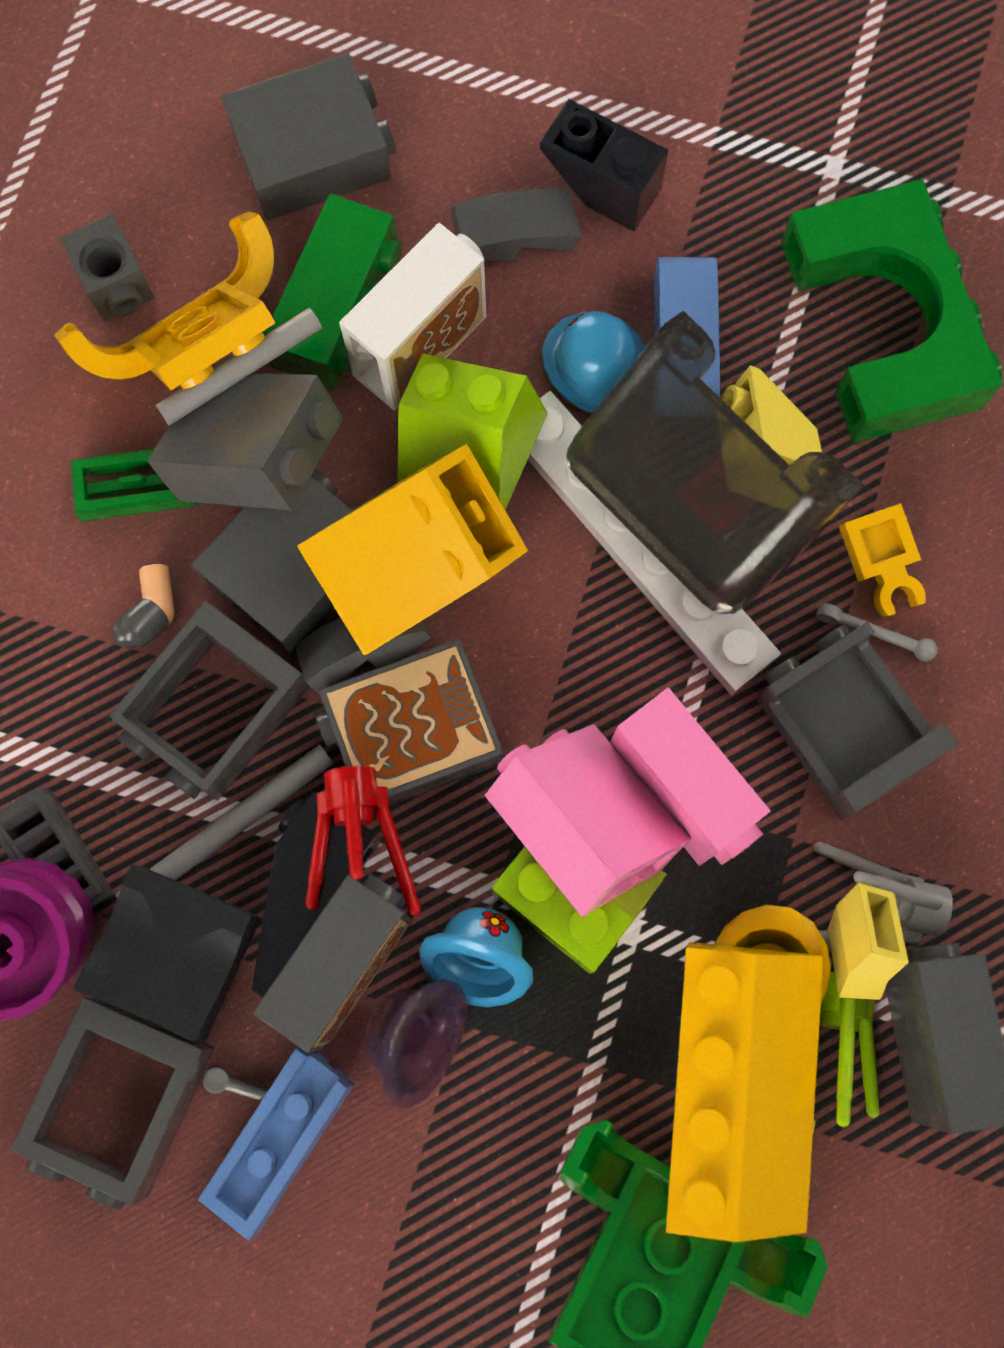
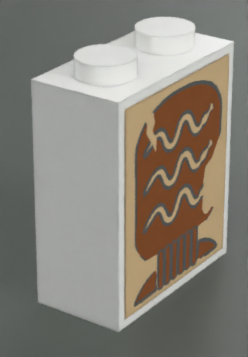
[339,223,486,411]

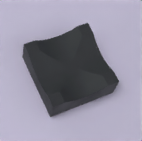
[73,864,261,1042]

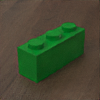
[264,193,402,390]

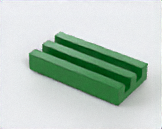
[71,448,197,522]

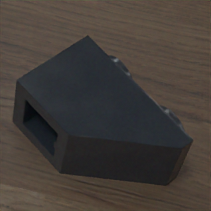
[540,99,669,231]

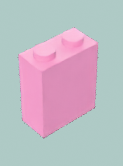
[610,687,770,866]
[484,724,691,917]

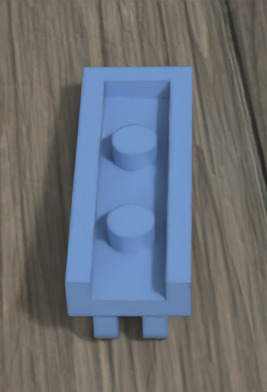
[198,1048,355,1241]

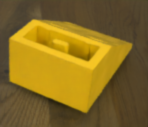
[297,443,528,655]

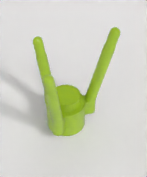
[819,971,879,1127]

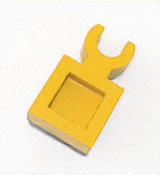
[839,503,926,617]

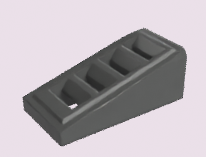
[0,787,115,910]

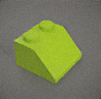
[398,353,548,510]
[491,847,667,974]

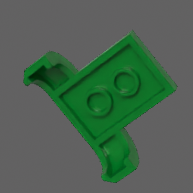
[547,1120,828,1348]

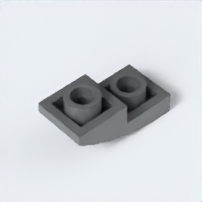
[451,189,581,262]
[295,617,431,695]

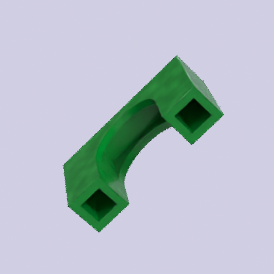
[781,179,1003,444]

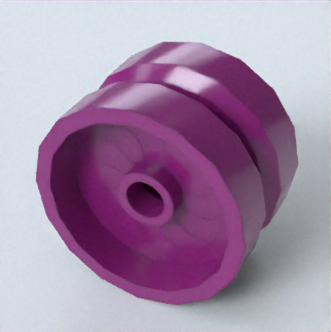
[0,858,96,1021]

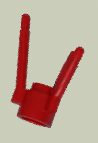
[305,766,421,916]

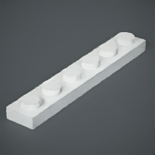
[528,391,781,696]

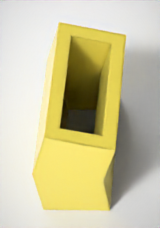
[828,882,908,1000]

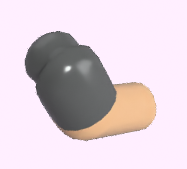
[112,564,175,648]

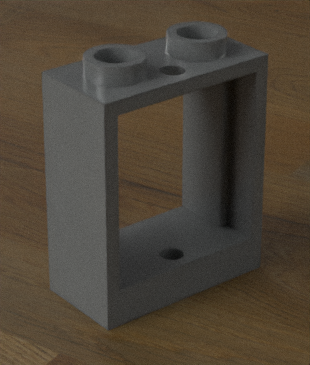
[108,600,310,801]
[10,997,215,1209]

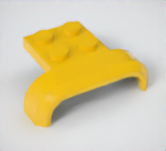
[54,211,275,390]

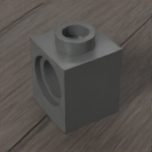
[60,214,155,322]

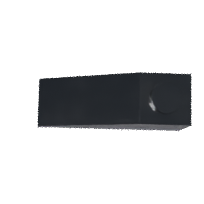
[251,792,382,998]

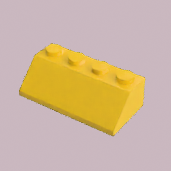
[666,942,824,1242]

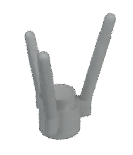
[813,842,953,946]

